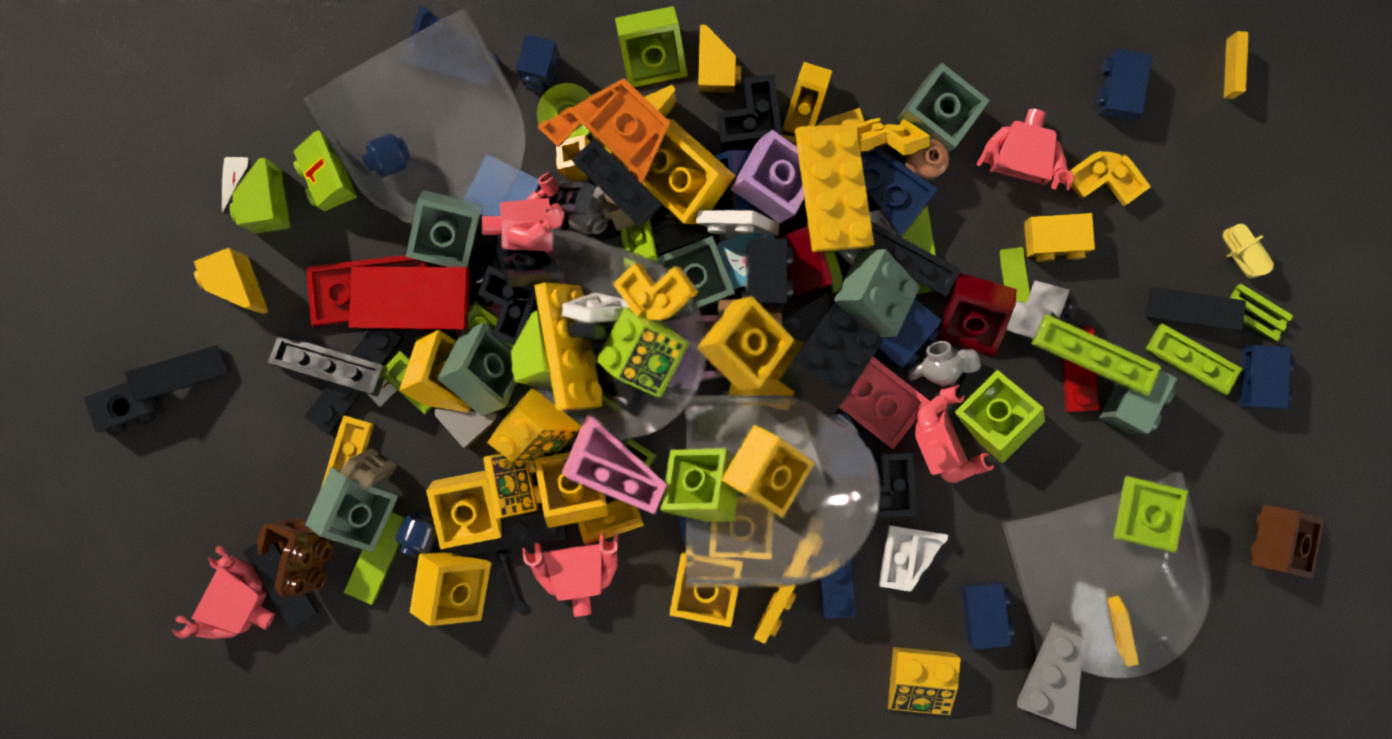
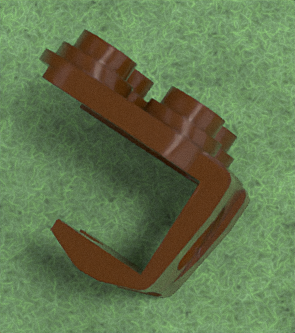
[257,518,333,598]

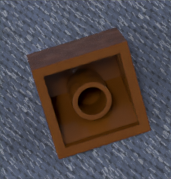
[1251,505,1324,579]

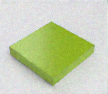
[1113,477,1188,553]

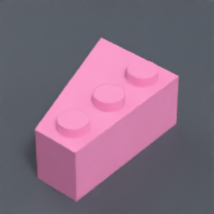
[562,415,667,514]

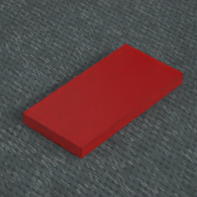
[306,255,429,327]
[348,267,470,330]

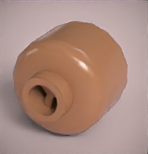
[905,139,949,181]

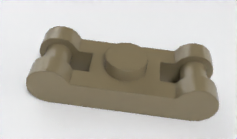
[340,448,397,491]

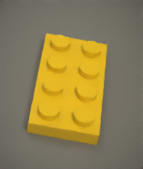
[795,124,874,252]
[535,283,603,410]

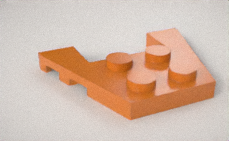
[537,78,670,184]

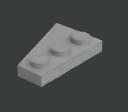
[1017,622,1084,729]

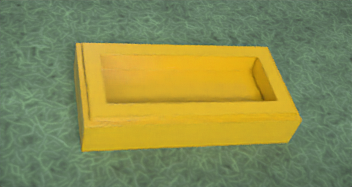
[1224,31,1249,99]
[1107,595,1139,667]

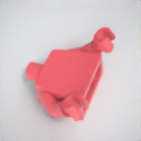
[977,109,1074,191]
[482,172,564,251]
[915,385,994,483]
[523,533,619,617]
[172,546,275,639]

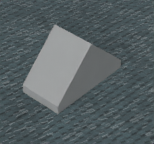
[435,409,501,448]

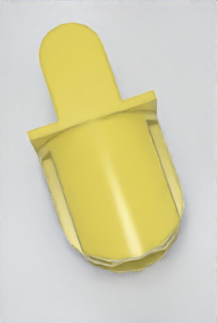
[1223,224,1274,279]

